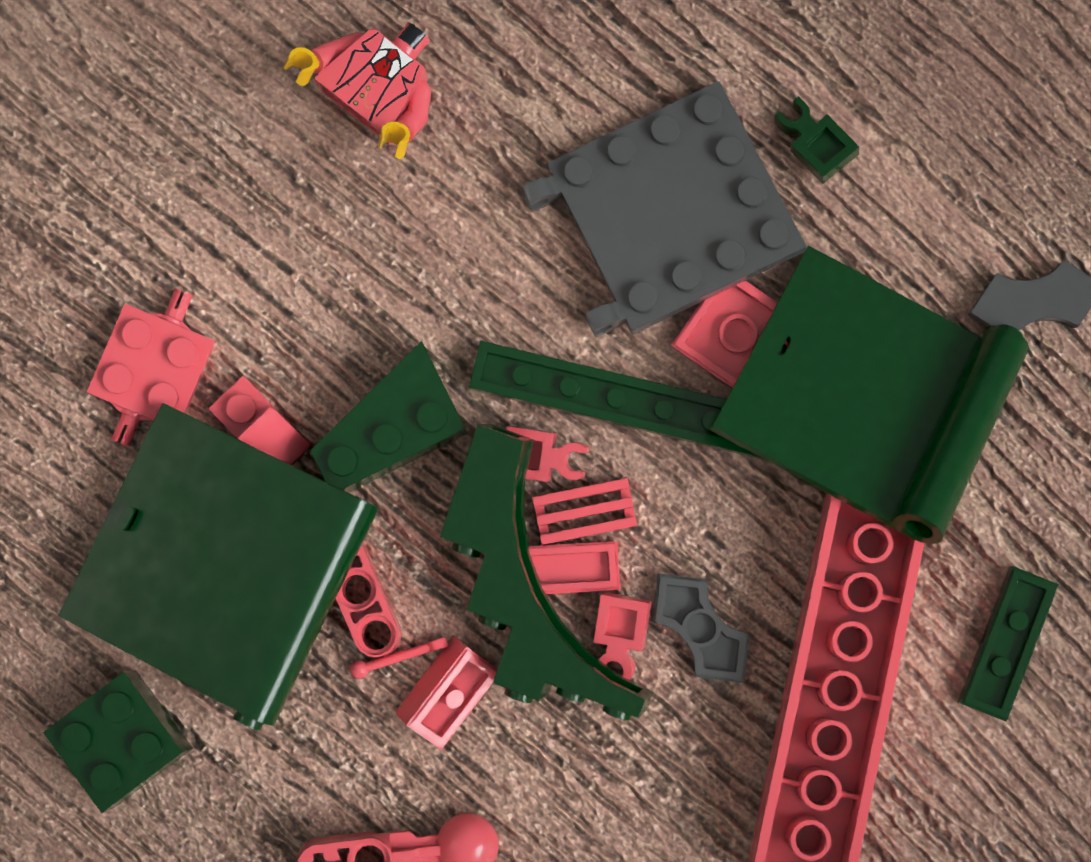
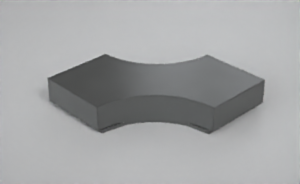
[968,260,1091,330]
[652,574,750,683]

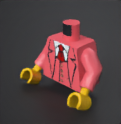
[283,22,431,159]

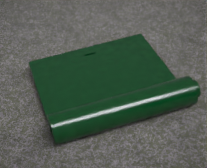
[711,245,1029,544]
[58,403,379,731]

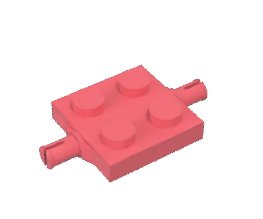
[86,288,216,447]

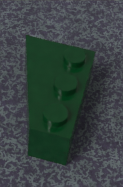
[310,341,468,493]

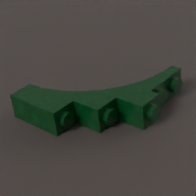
[440,423,653,720]

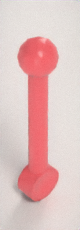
[349,637,448,679]

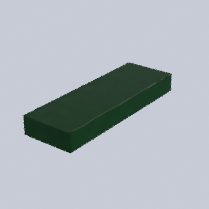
[957,566,1059,722]

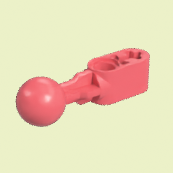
[297,813,499,862]

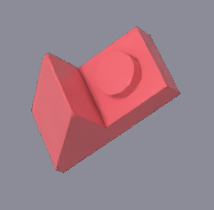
[208,375,312,466]

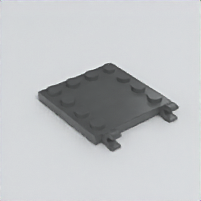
[522,81,807,337]

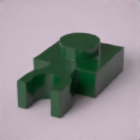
[775,96,860,184]

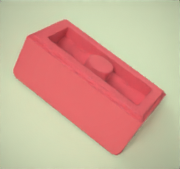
[396,637,497,750]

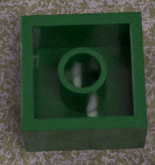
[43,670,193,813]

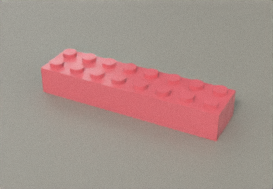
[748,493,924,862]

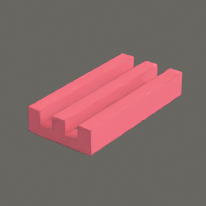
[532,478,638,545]

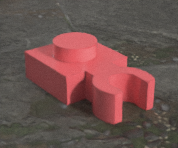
[506,426,589,482]
[593,592,652,680]

